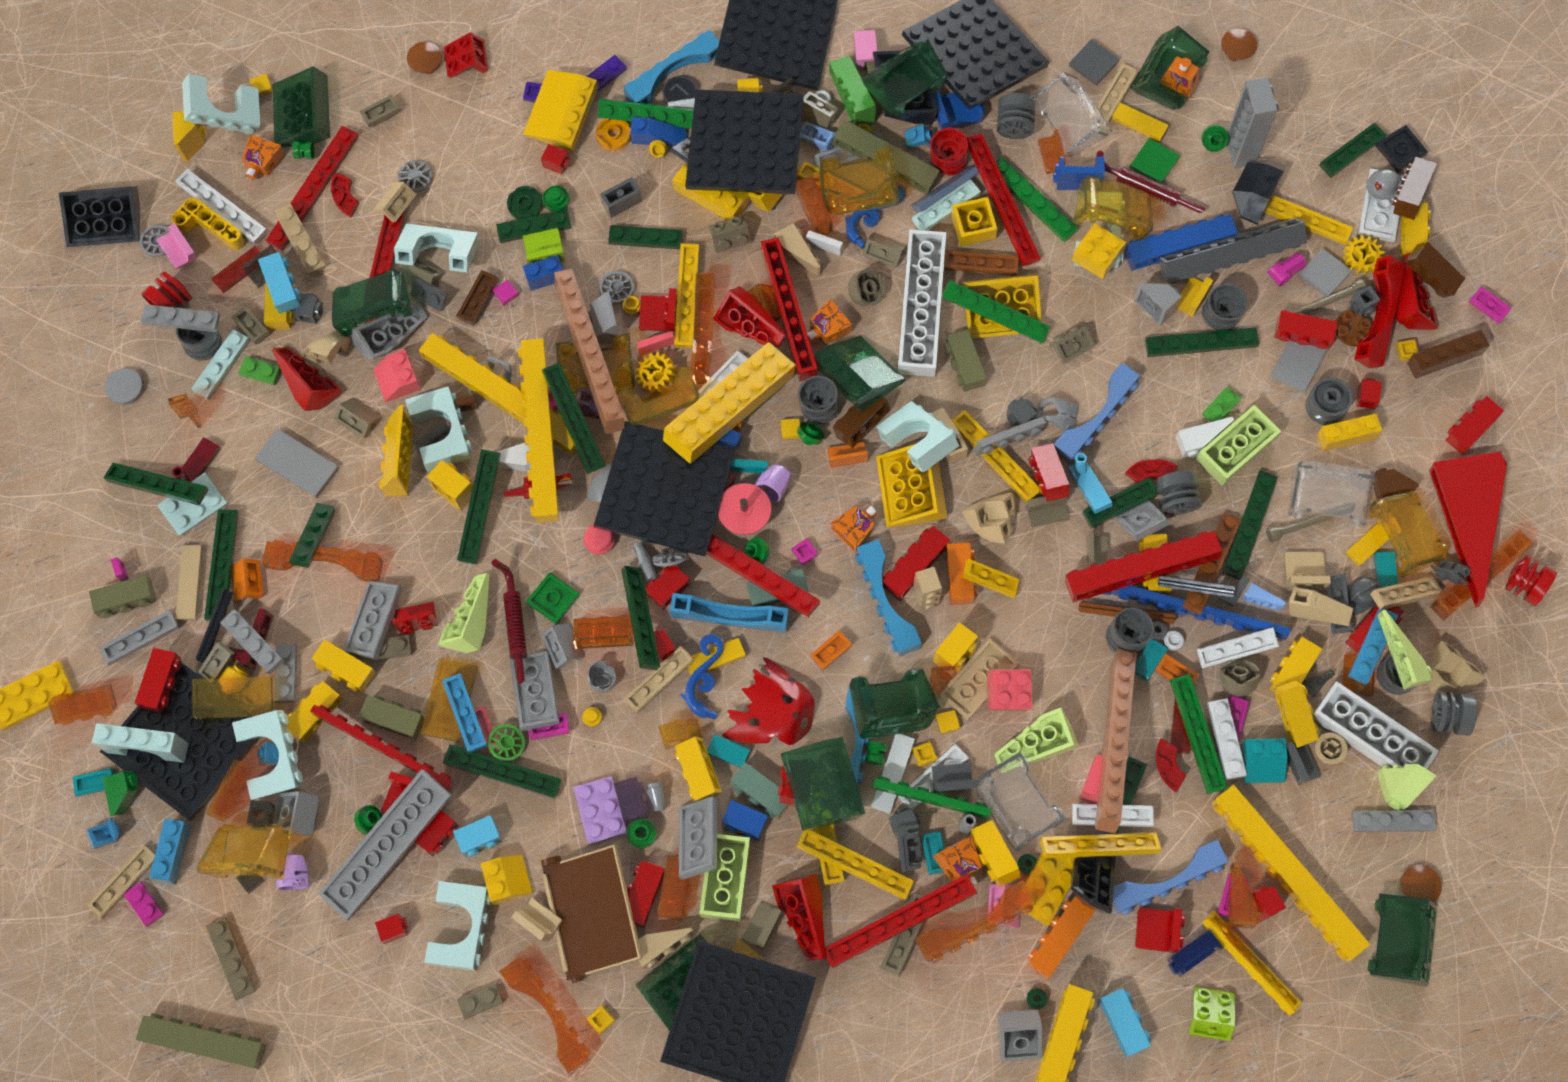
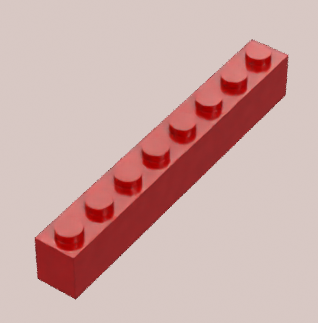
[761,237,817,382]
[1065,531,1223,603]

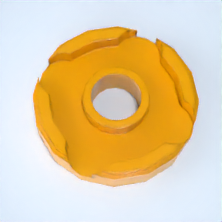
[596,119,631,151]

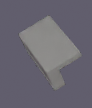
[541,623,584,669]

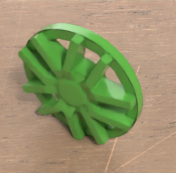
[488,724,525,762]

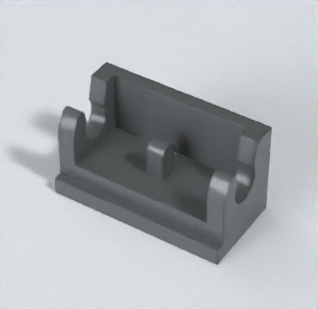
[896,824,922,872]

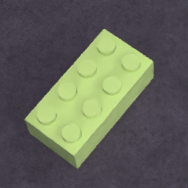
[1196,405,1281,486]
[699,834,751,922]

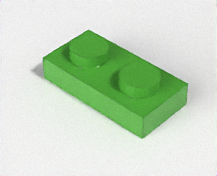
[238,356,281,386]
[1202,387,1241,422]

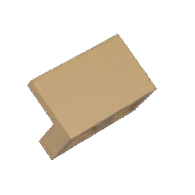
[373,182,417,222]
[511,897,563,941]

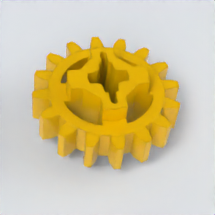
[1342,235,1385,275]
[635,352,676,393]

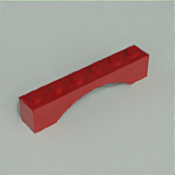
[1354,255,1406,369]

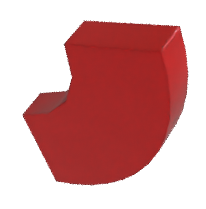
[331,172,359,218]
[1125,459,1179,483]
[1156,738,1186,793]

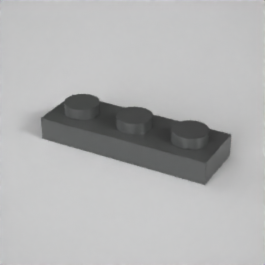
[1327,574,1353,634]

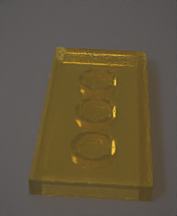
[420,659,478,742]
[192,677,273,718]

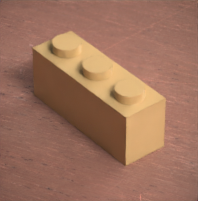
[913,567,942,611]

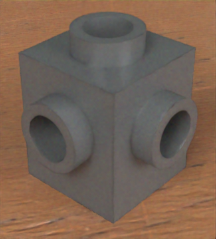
[1349,285,1380,316]

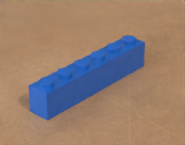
[1124,214,1238,271]

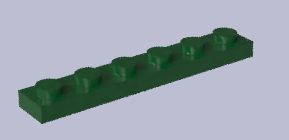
[1144,327,1259,357]
[541,362,605,475]
[457,449,501,565]
[103,462,208,506]
[1222,470,1278,580]
[204,509,239,621]
[621,566,661,671]
[443,744,562,799]

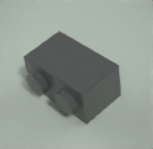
[600,177,642,218]

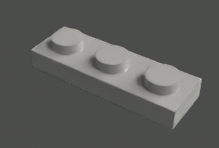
[274,644,297,703]

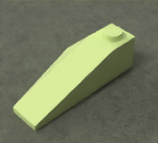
[438,573,489,653]

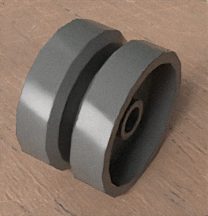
[1305,377,1353,425]

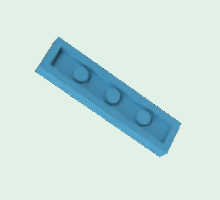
[1348,608,1398,685]
[442,673,487,753]

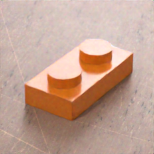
[810,630,852,671]
[1154,653,1199,684]

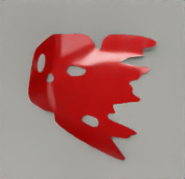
[722,657,815,745]

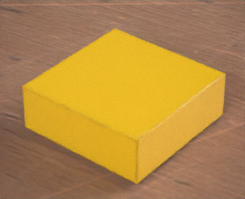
[249,74,273,96]
[1395,339,1419,361]
[781,419,801,440]
[936,710,960,734]
[912,741,938,767]
[587,1005,615,1035]

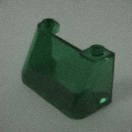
[1131,26,1210,110]
[861,39,949,116]
[332,269,413,337]
[849,669,940,739]
[1368,893,1437,987]

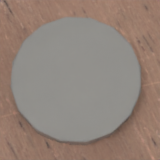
[105,368,144,405]

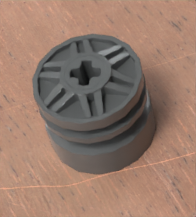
[997,93,1036,139]
[1202,283,1247,331]
[176,328,222,361]
[798,376,840,425]
[1156,471,1202,515]
[1106,607,1154,654]
[1376,653,1417,695]
[1431,691,1477,736]

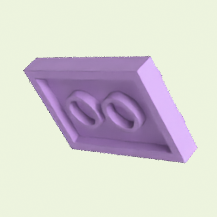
[573,776,627,845]

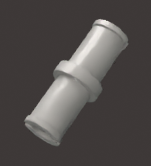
[633,542,659,582]

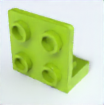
[523,228,566,264]
[1189,986,1235,1041]

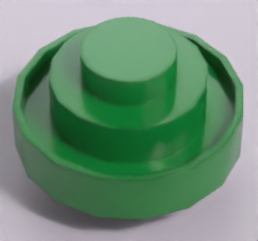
[1201,124,1229,152]
[543,185,570,212]
[797,422,825,445]
[744,537,769,565]
[354,805,383,835]
[627,819,656,849]

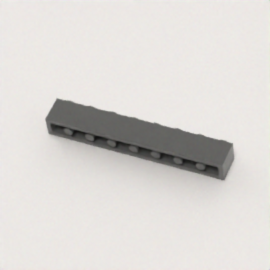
[1159,217,1307,284]

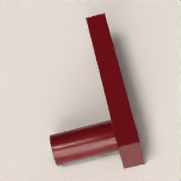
[172,437,221,482]
[227,608,274,670]

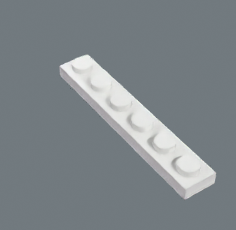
[175,169,268,245]

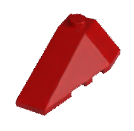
[1396,253,1438,330]
[713,286,786,349]
[272,347,342,411]
[772,874,825,962]

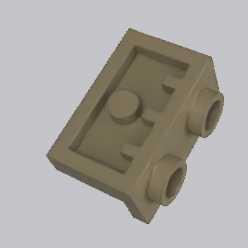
[1049,325,1096,364]

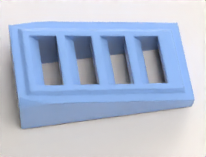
[800,121,836,152]
[1241,583,1286,611]

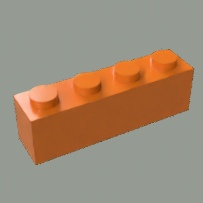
[1027,896,1095,980]

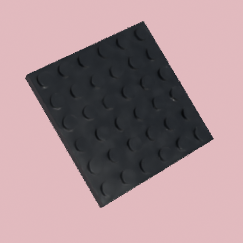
[714,0,838,91]
[902,0,1049,110]
[685,89,804,194]
[594,421,735,557]
[99,662,259,821]
[660,940,816,1082]

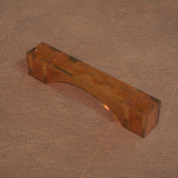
[690,273,715,384]
[1430,530,1534,621]
[262,540,383,582]
[915,880,1037,963]
[499,956,591,1075]

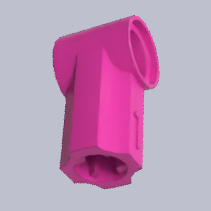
[1267,253,1307,287]

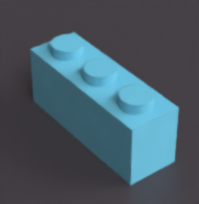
[258,252,301,314]
[1098,988,1151,1058]

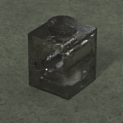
[247,800,275,832]

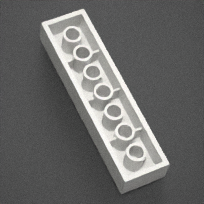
[897,229,946,377]

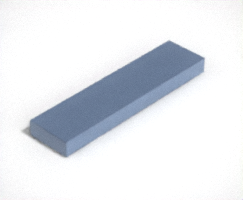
[911,166,979,212]

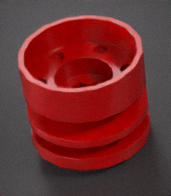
[930,128,968,176]
[141,271,192,308]
[1505,555,1558,606]

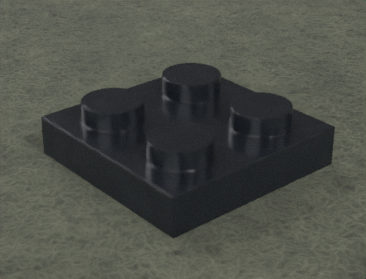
[1375,125,1428,173]

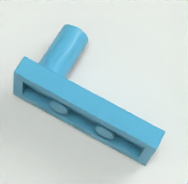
[1068,453,1112,514]

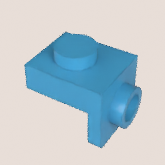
[905,124,934,149]
[257,742,279,765]
[86,818,121,849]

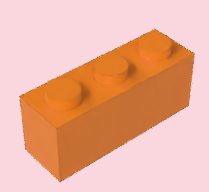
[946,543,977,605]

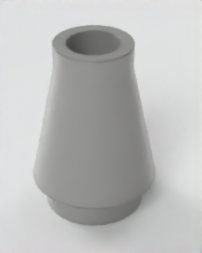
[646,782,665,812]
[958,814,978,835]

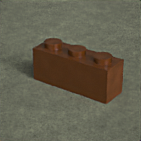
[1405,242,1465,298]
[833,389,890,448]

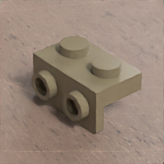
[708,216,751,253]

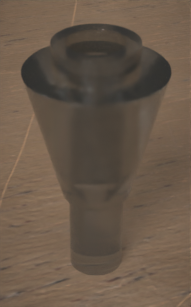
[1302,669,1335,697]

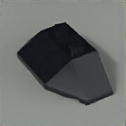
[1232,159,1287,225]
[1070,856,1116,914]

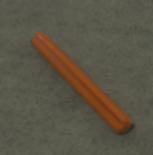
[1079,601,1176,624]

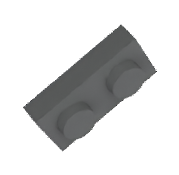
[410,278,449,312]

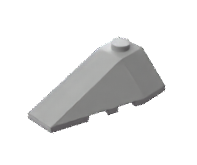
[351,302,428,360]

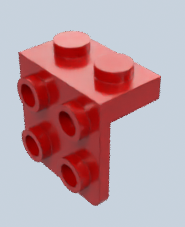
[1135,908,1185,953]

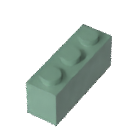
[746,568,809,607]
[730,762,789,820]

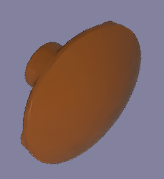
[1221,28,1257,61]
[407,42,442,75]
[1335,310,1371,347]
[1400,865,1442,905]

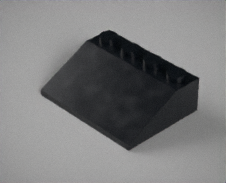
[872,50,937,124]
[59,186,140,248]

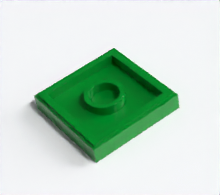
[1129,138,1180,184]
[526,572,580,625]

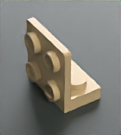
[1284,552,1331,590]

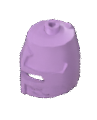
[755,465,792,503]
[275,852,309,890]

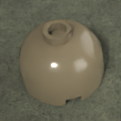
[848,269,885,307]
[1220,660,1260,697]

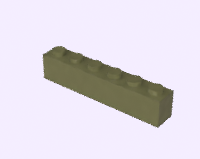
[832,119,940,195]
[136,1013,266,1069]

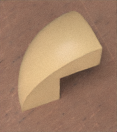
[301,334,352,364]
[962,493,1015,543]
[1428,640,1485,695]

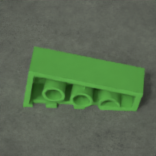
[829,56,877,126]

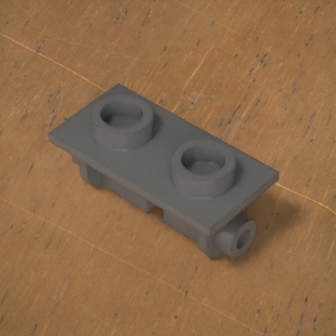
[1430,560,1470,585]

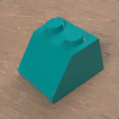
[1241,738,1287,784]

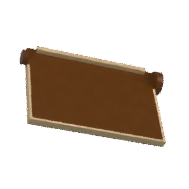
[541,845,643,983]

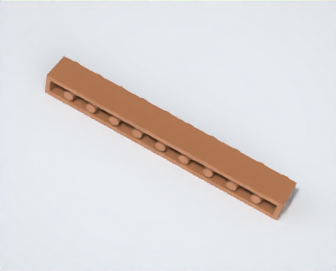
[554,268,624,434]
[1095,649,1137,834]

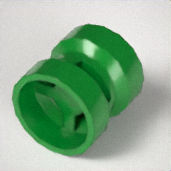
[292,141,315,160]
[865,741,887,766]

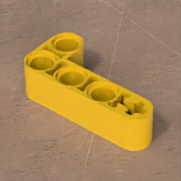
[171,198,245,250]

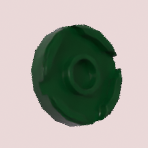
[507,186,543,220]

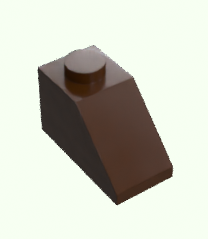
[1371,468,1419,500]

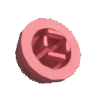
[583,524,615,555]

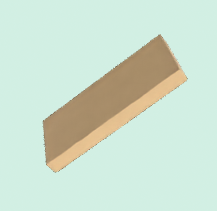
[938,638,1019,721]

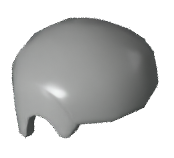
[587,661,617,693]

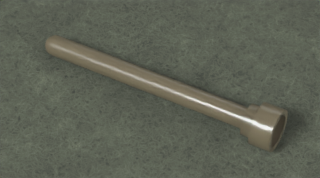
[1292,279,1366,314]
[1266,504,1354,543]

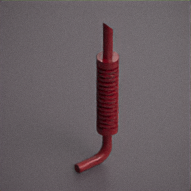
[1095,150,1205,213]
[491,559,527,684]

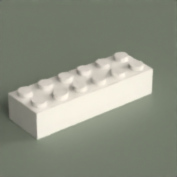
[1312,681,1439,769]

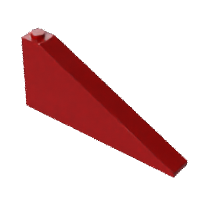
[1429,451,1507,608]

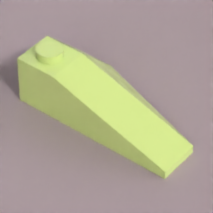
[1377,610,1432,690]
[994,708,1079,773]
[1377,764,1436,810]

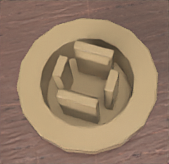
[1314,733,1348,765]

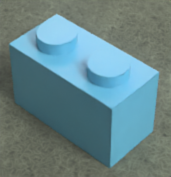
[453,815,502,857]

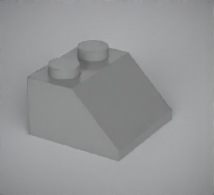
[1134,283,1182,326]
[587,292,620,344]
[270,791,319,837]
[997,1010,1042,1061]

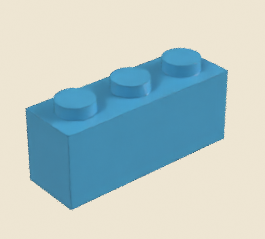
[149,818,191,885]

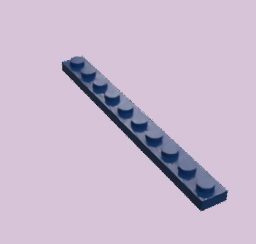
[1103,586,1291,641]

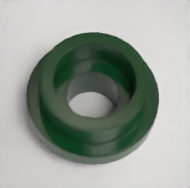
[1017,854,1037,875]
[1026,988,1047,1009]

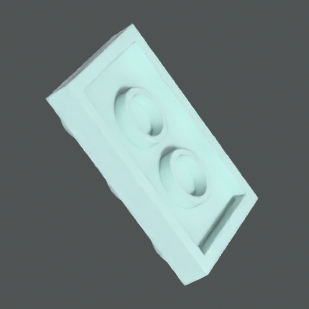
[157,473,228,537]

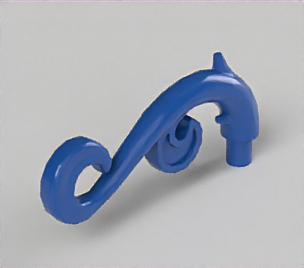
[845,184,904,249]
[680,634,724,720]

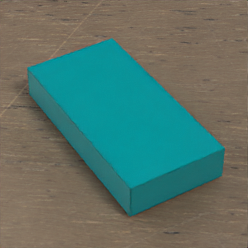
[730,459,768,474]
[1374,552,1398,588]
[1135,638,1168,681]
[707,734,750,768]
[72,768,114,797]
[921,831,944,875]

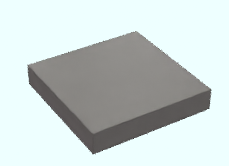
[1298,248,1352,297]
[1116,500,1170,541]

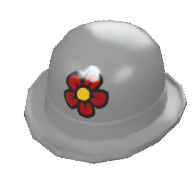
[1366,169,1402,200]

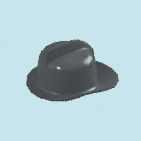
[1347,577,1382,615]

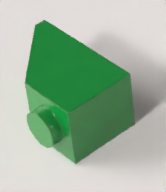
[102,771,138,816]

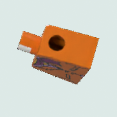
[1160,57,1199,98]
[242,134,285,180]
[807,299,852,344]
[831,506,877,553]
[933,836,982,886]

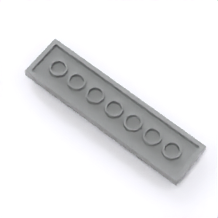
[318,769,453,920]

